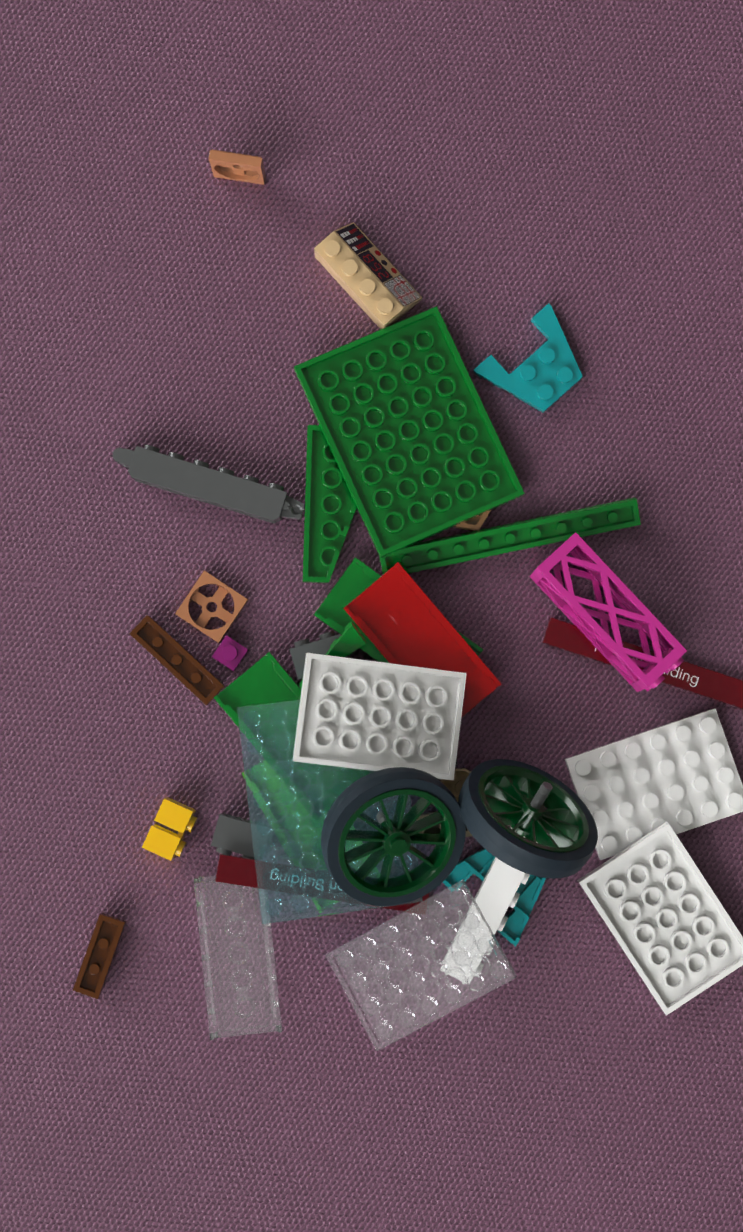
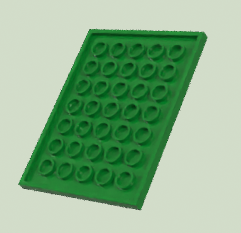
[294,306,525,558]

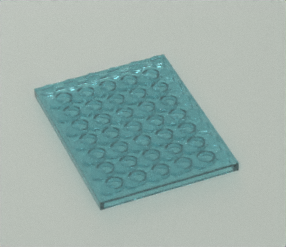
[237,699,423,924]

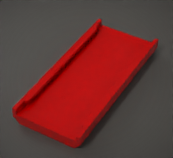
[343,562,501,718]

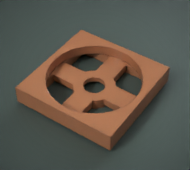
[209,149,266,185]
[175,570,248,643]

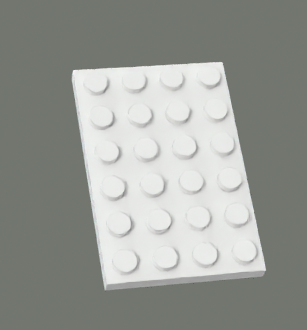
[292,653,467,780]
[565,708,743,860]
[577,822,743,1015]

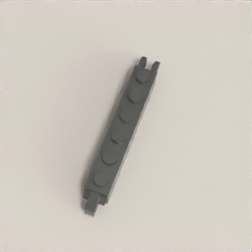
[112,444,305,524]

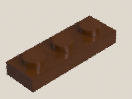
[73,913,127,999]

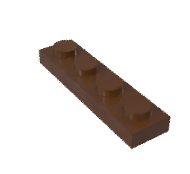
[129,615,225,706]

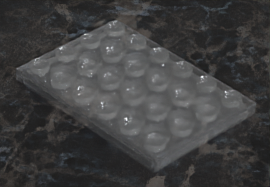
[325,879,517,1051]

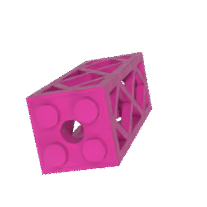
[529,532,687,692]

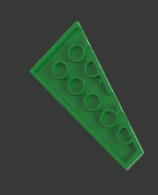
[303,425,357,583]

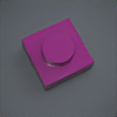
[212,635,249,672]

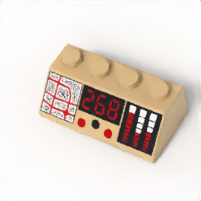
[314,222,422,329]

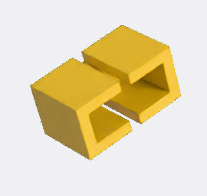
[142,797,197,861]

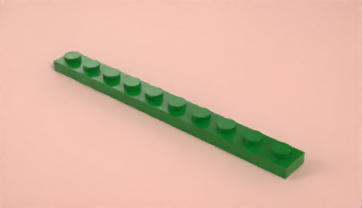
[379,497,641,575]

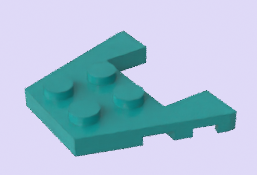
[473,303,583,413]
[442,848,546,947]

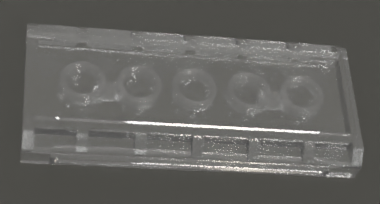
[194,875,283,1040]

